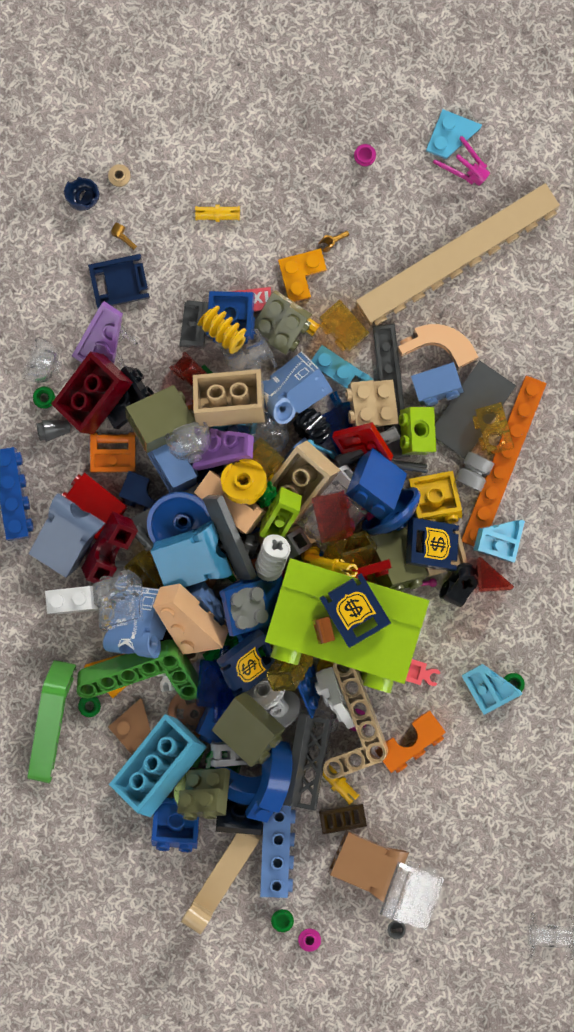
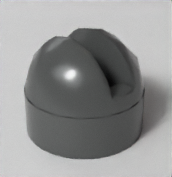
[387,920,406,939]

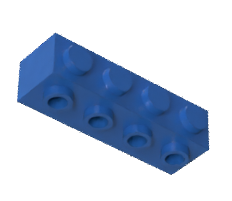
[0,447,34,541]

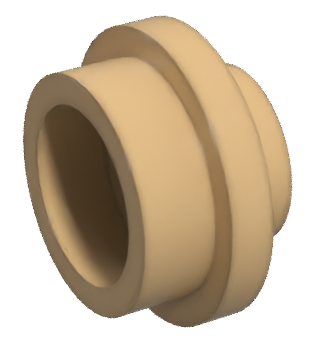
[108,164,131,187]

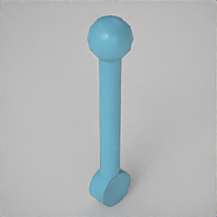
[307,440,337,459]

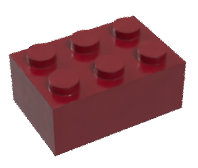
[51,351,133,435]

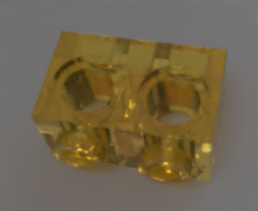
[472,402,514,455]

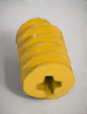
[197,305,247,354]

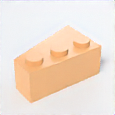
[194,471,266,534]
[153,584,228,655]

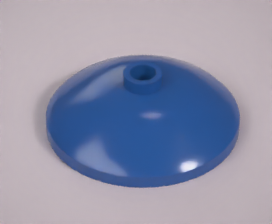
[362,487,421,535]
[147,492,212,544]

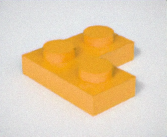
[278,248,327,302]

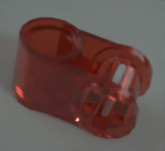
[169,352,207,387]

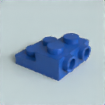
[206,291,255,344]
[151,798,199,853]

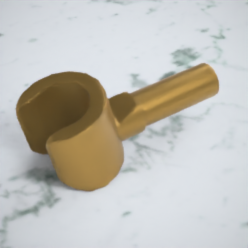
[111,222,137,250]
[318,231,349,253]

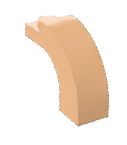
[398,324,478,369]

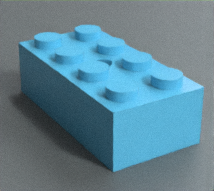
[109,714,207,817]

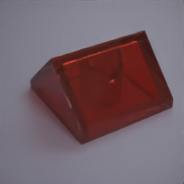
[473,556,514,593]

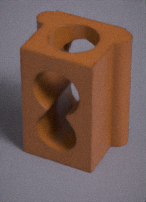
[313,617,335,644]

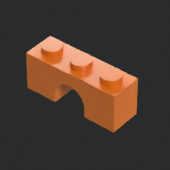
[374,710,446,773]

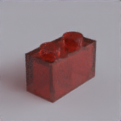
[312,490,355,543]

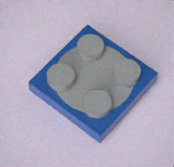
[220,579,271,636]

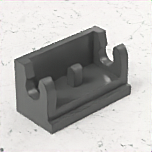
[179,300,209,349]

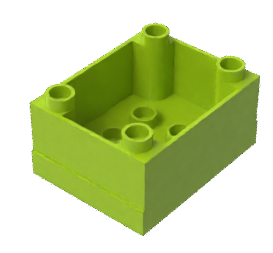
[265,558,430,693]

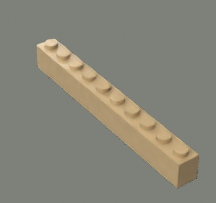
[356,183,560,326]

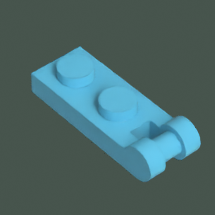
[311,345,374,388]

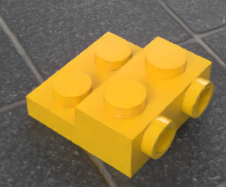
[409,471,462,524]

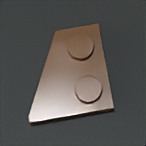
[108,698,151,755]

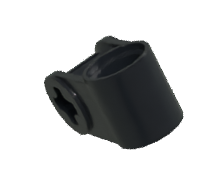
[439,563,477,607]

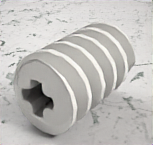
[255,534,290,581]

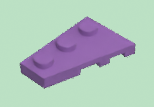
[72,301,123,364]

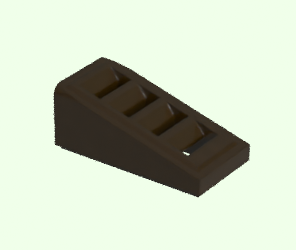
[319,804,367,835]

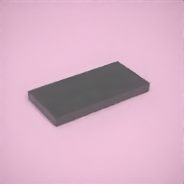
[435,360,516,459]

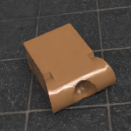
[328,830,410,905]

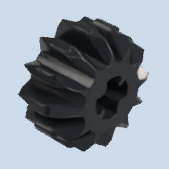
[293,408,332,446]

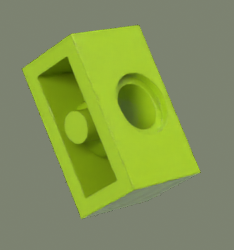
[398,407,436,455]
[259,487,302,538]

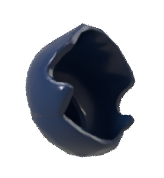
[63,177,100,211]

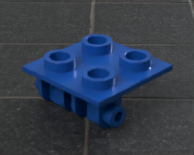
[290,655,320,719]

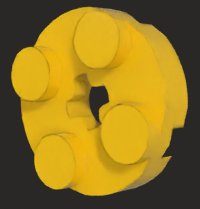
[220,459,268,505]

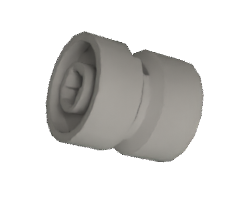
[455,451,495,492]

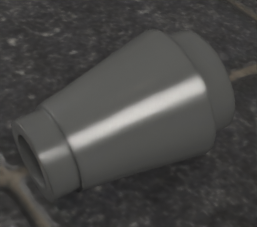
[36,420,71,442]

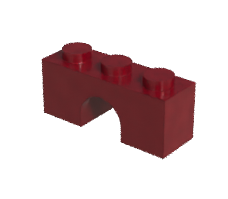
[81,511,138,588]

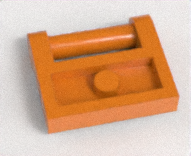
[90,432,136,473]

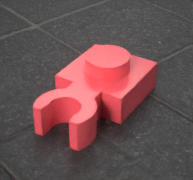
[406,659,440,686]

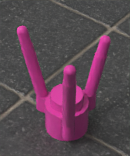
[433,136,490,186]

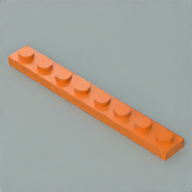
[462,375,547,547]

